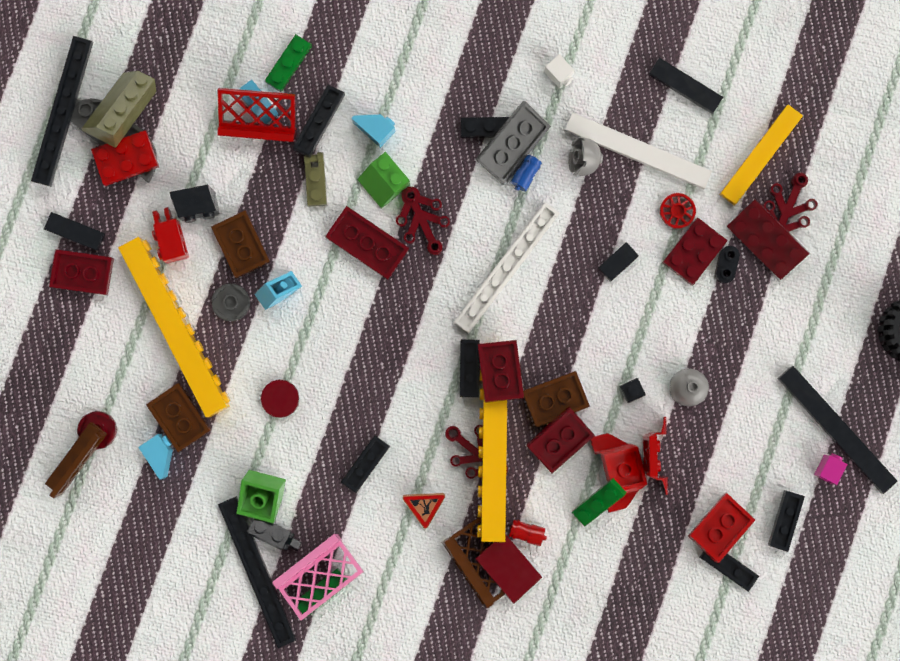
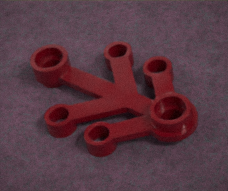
[762,173,818,232]
[396,187,450,256]
[445,425,508,479]

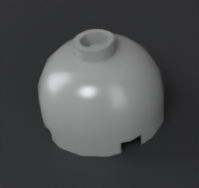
[568,137,603,176]
[670,368,709,407]

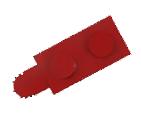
[152,207,189,264]

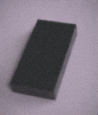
[598,242,639,282]

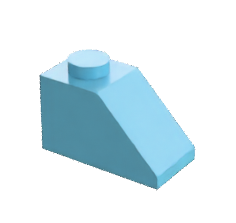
[240,79,278,124]
[351,114,396,148]
[254,271,302,310]
[138,434,173,480]

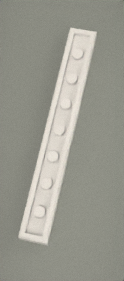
[565,113,712,190]
[453,202,560,334]

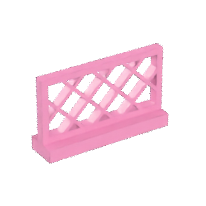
[272,534,364,620]

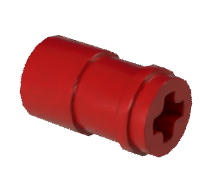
[509,519,547,547]

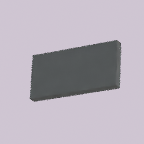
[475,101,551,184]

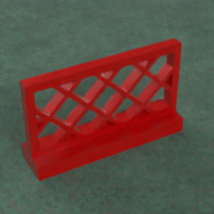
[217,88,297,142]

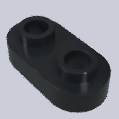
[715,246,740,284]

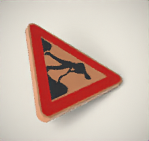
[403,493,445,529]

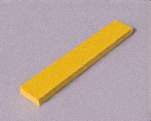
[719,105,803,206]

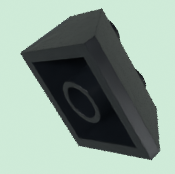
[170,184,220,223]

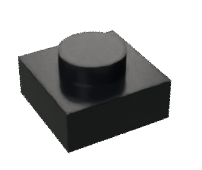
[620,378,646,403]

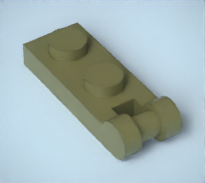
[304,152,327,207]

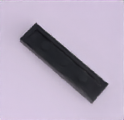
[649,57,723,114]
[293,85,345,158]

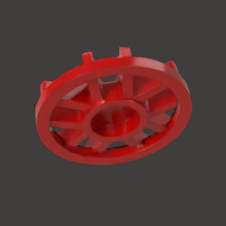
[660,193,696,229]

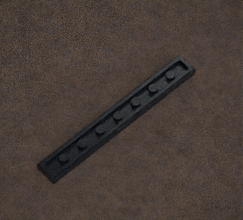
[31,36,94,187]
[777,366,897,494]
[218,496,297,648]

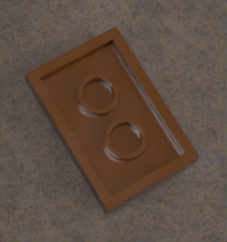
[211,210,271,279]
[523,371,590,427]
[146,383,212,453]

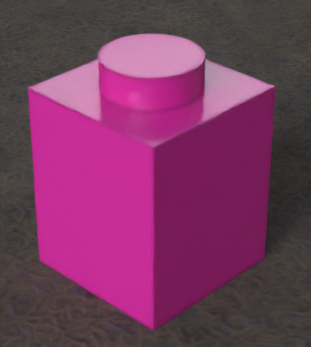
[814,453,848,485]

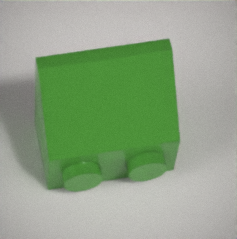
[357,151,410,209]
[237,470,286,523]

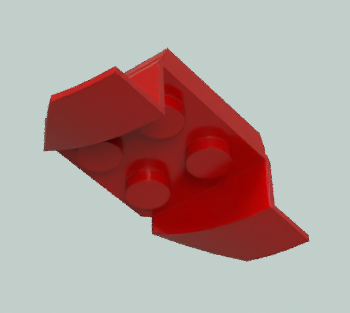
[643,417,668,495]
[590,433,648,513]

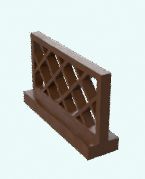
[441,517,505,608]

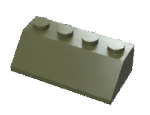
[81,71,156,148]

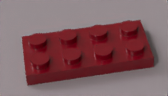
[727,199,810,280]
[325,206,409,280]

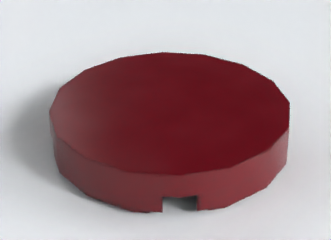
[261,379,300,418]
[77,411,117,450]

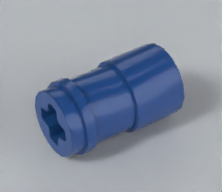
[510,155,542,192]

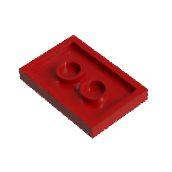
[91,130,159,186]
[688,493,755,563]

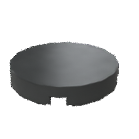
[212,284,250,322]

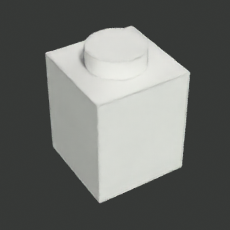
[544,54,575,88]

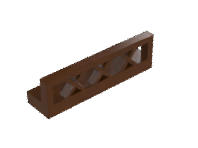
[45,422,107,499]

